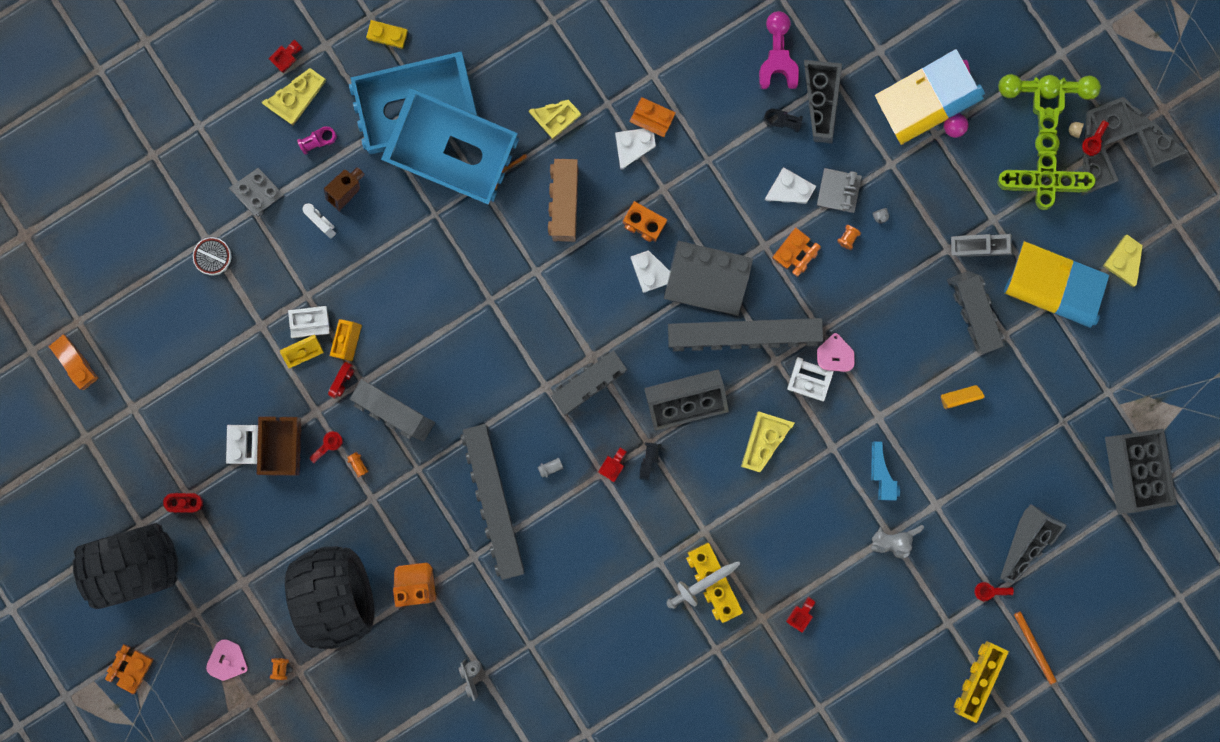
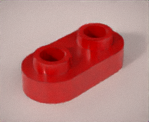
[328,362,354,399]
[163,493,203,512]

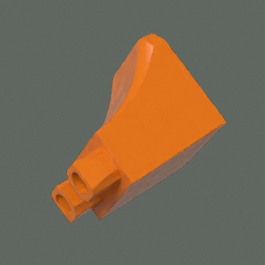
[393,562,436,607]

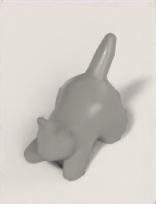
[871,525,924,558]

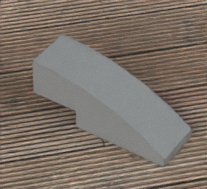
[951,234,1013,256]

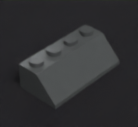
[644,369,729,431]

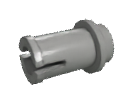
[538,458,563,478]

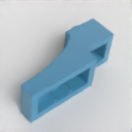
[871,442,900,500]

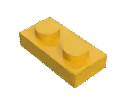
[366,20,408,49]
[280,334,324,368]

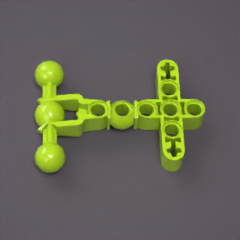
[997,74,1101,210]

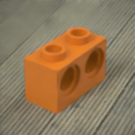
[623,201,667,242]

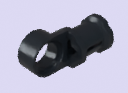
[763,108,803,133]
[639,442,662,481]

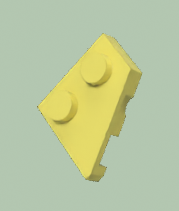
[529,100,581,140]
[1103,235,1143,287]

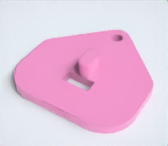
[817,333,854,372]
[206,639,248,681]

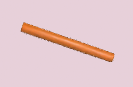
[1014,611,1057,684]

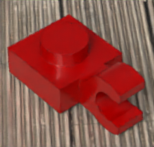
[268,40,303,73]
[598,447,627,482]
[786,597,816,633]

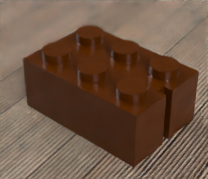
[257,416,301,476]

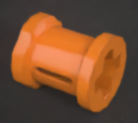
[837,225,861,250]
[270,658,289,680]

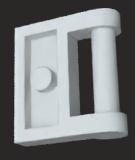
[303,203,336,239]
[787,357,834,402]
[226,425,258,464]

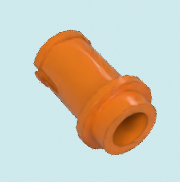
[347,452,369,477]

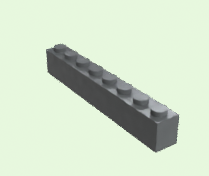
[668,318,823,352]
[461,424,525,580]

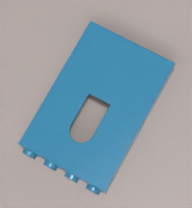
[349,51,477,155]
[381,88,520,204]

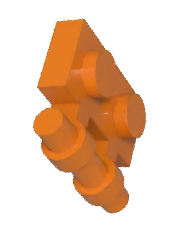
[772,227,821,277]
[105,644,154,694]

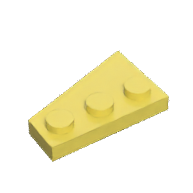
[261,68,327,126]
[741,412,795,472]

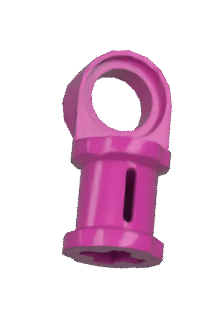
[297,126,337,155]

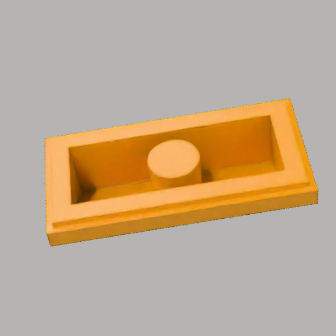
[329,319,362,361]
[941,385,985,409]

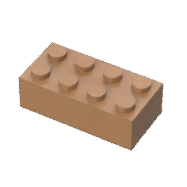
[548,159,578,242]

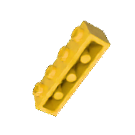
[686,542,743,623]
[954,641,1009,723]

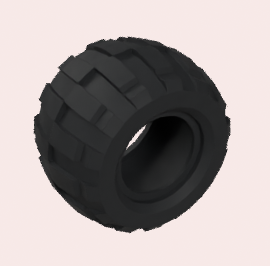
[72,523,178,609]
[285,546,375,649]

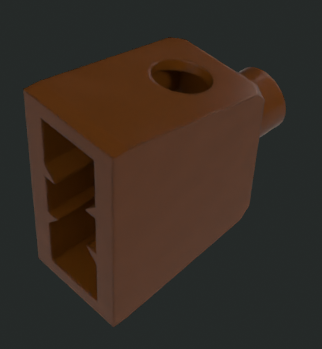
[324,167,365,212]

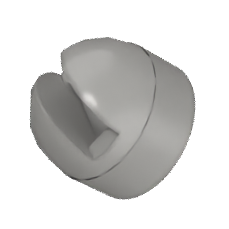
[872,208,889,223]

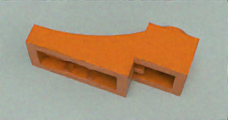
[48,334,99,390]

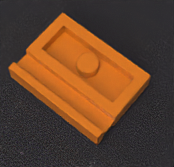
[630,97,676,137]

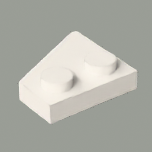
[615,128,656,170]
[765,167,816,204]
[631,250,670,293]

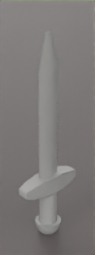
[667,561,740,609]

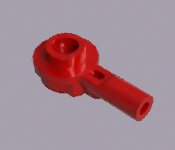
[1082,121,1109,156]
[309,431,342,463]
[974,582,1014,601]

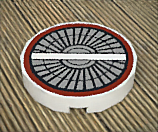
[193,237,232,276]

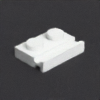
[288,306,330,339]

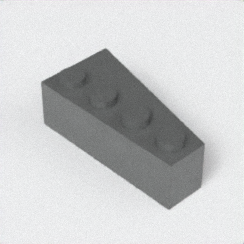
[804,60,842,143]
[947,271,1004,355]
[551,350,627,416]
[350,379,435,442]

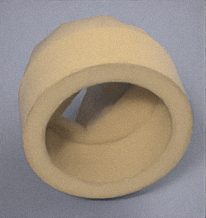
[1068,122,1084,138]

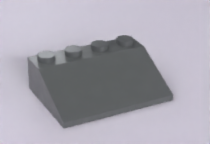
[664,241,753,316]
[1105,428,1177,514]

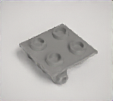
[229,168,283,217]
[817,168,862,213]
[459,659,482,701]

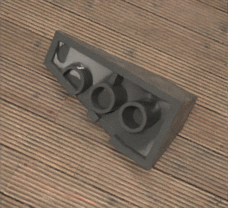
[1000,504,1067,584]

